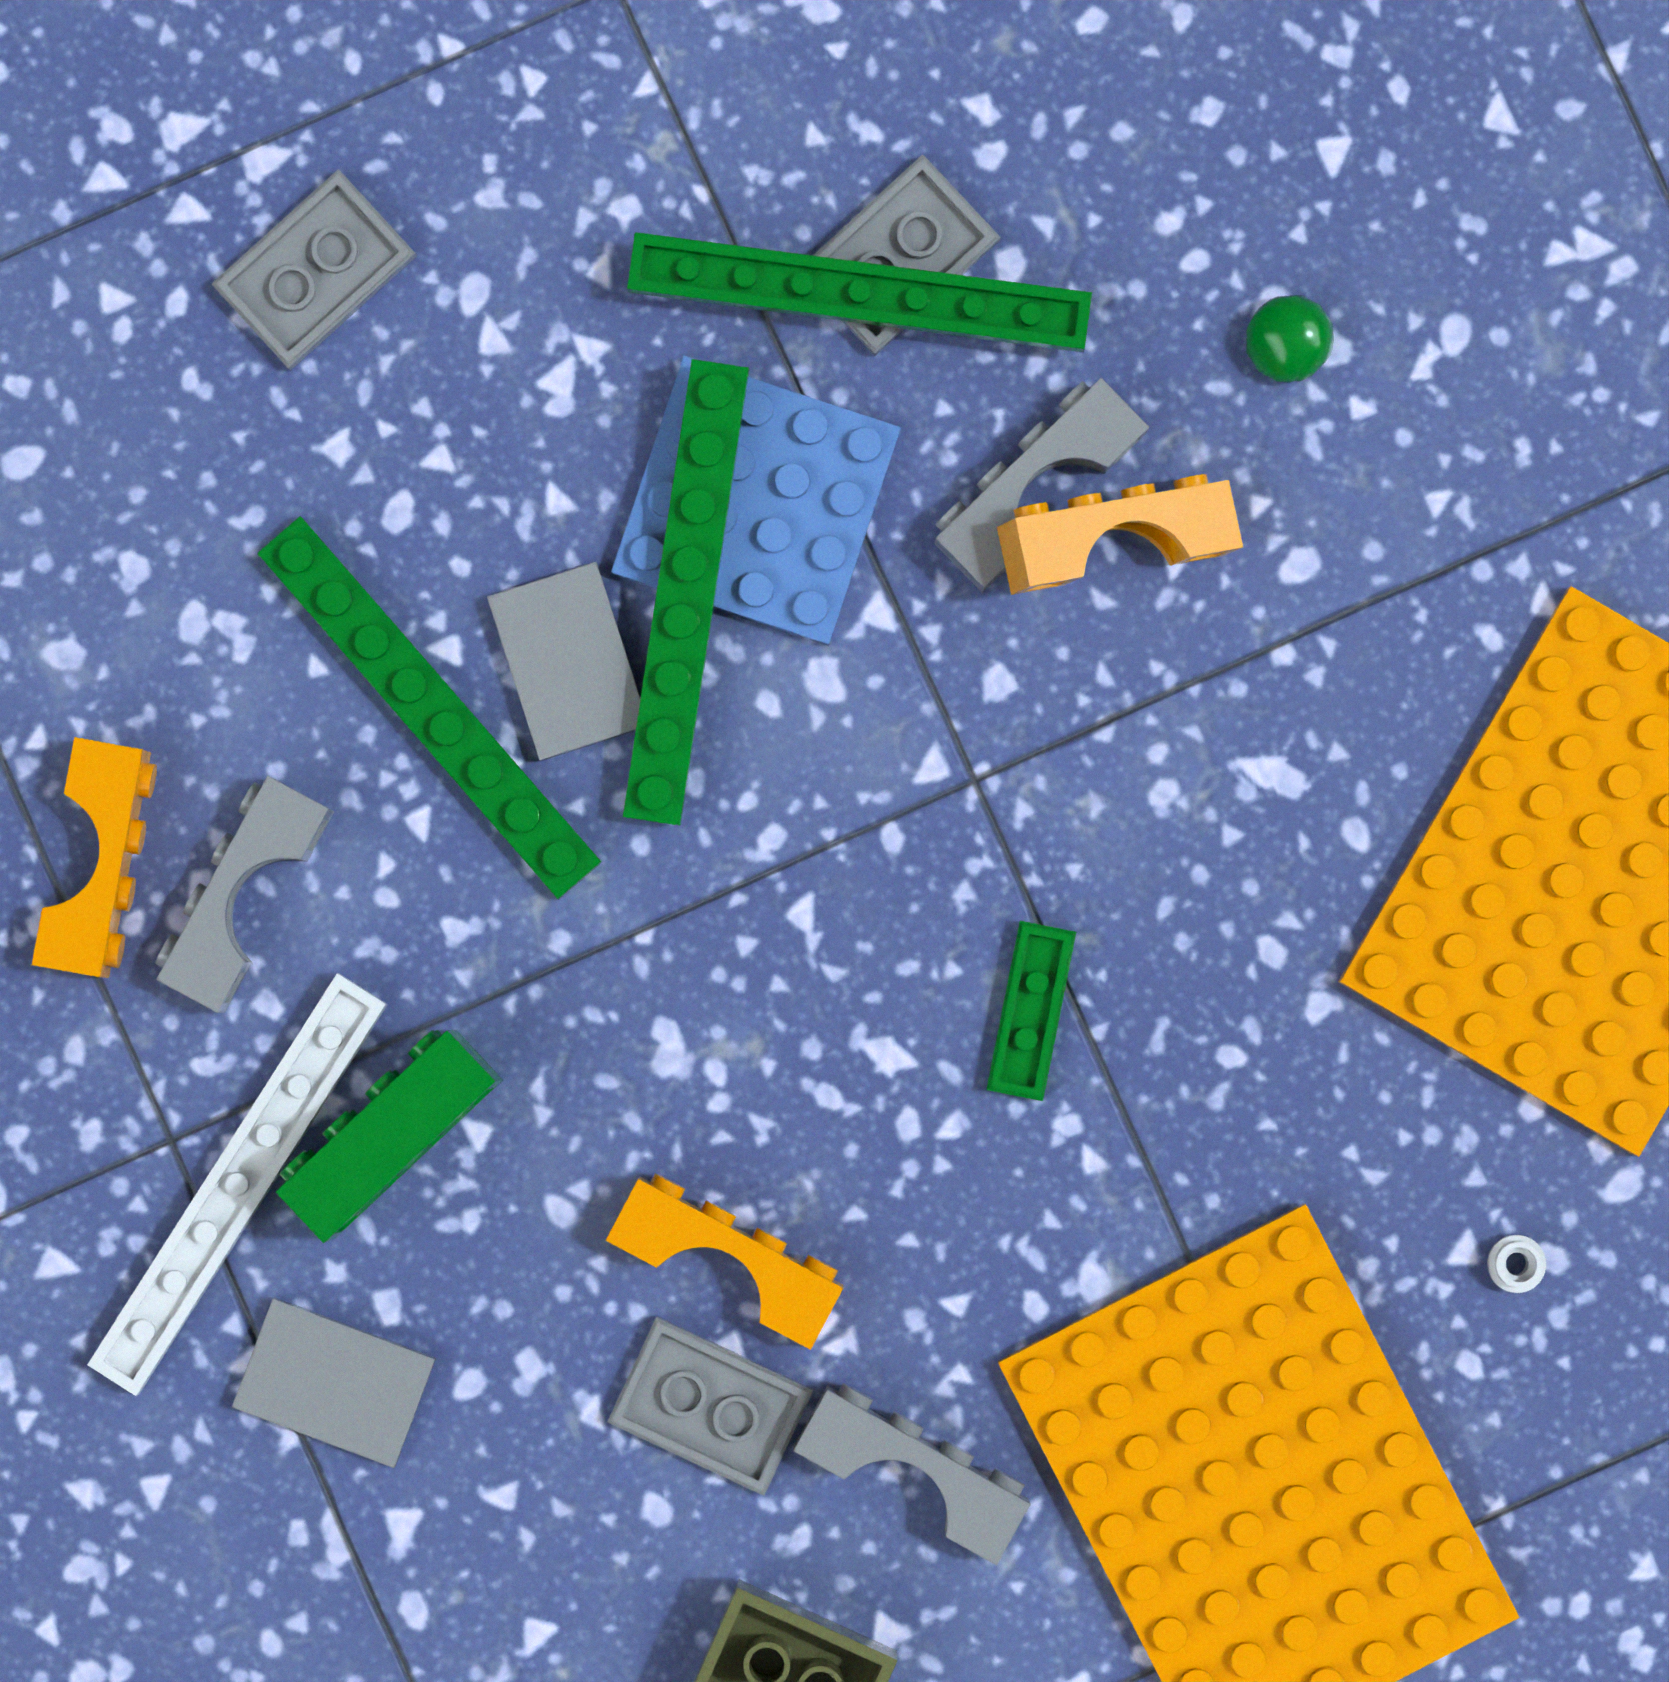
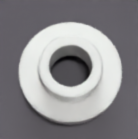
[1487,1235,1546,1293]

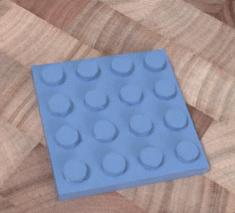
[611,356,901,646]

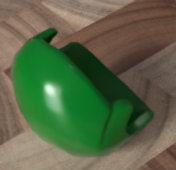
[1246,295,1334,383]

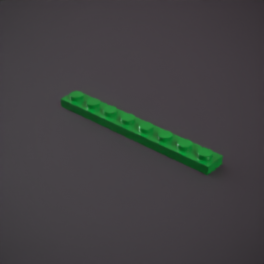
[627,232,1092,353]
[623,359,750,826]
[257,516,602,900]

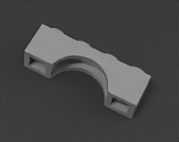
[934,378,1149,593]
[155,776,335,1013]
[793,1383,1031,1566]

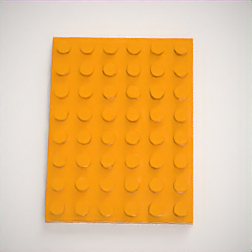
[1338,586,1669,1157]
[997,1203,1520,1682]

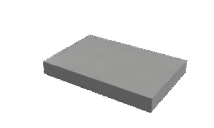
[813,154,1001,356]
[212,169,417,371]
[487,562,640,761]
[232,1297,436,1468]
[607,1316,813,1496]

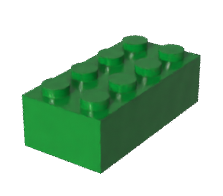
[276,1030,503,1243]

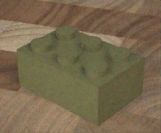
[693,1579,898,1682]

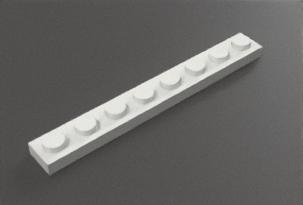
[87,973,388,1396]

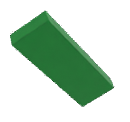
[986,921,1076,1101]

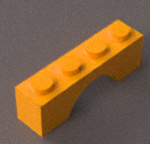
[997,474,1243,595]
[31,737,157,978]
[605,1173,843,1350]

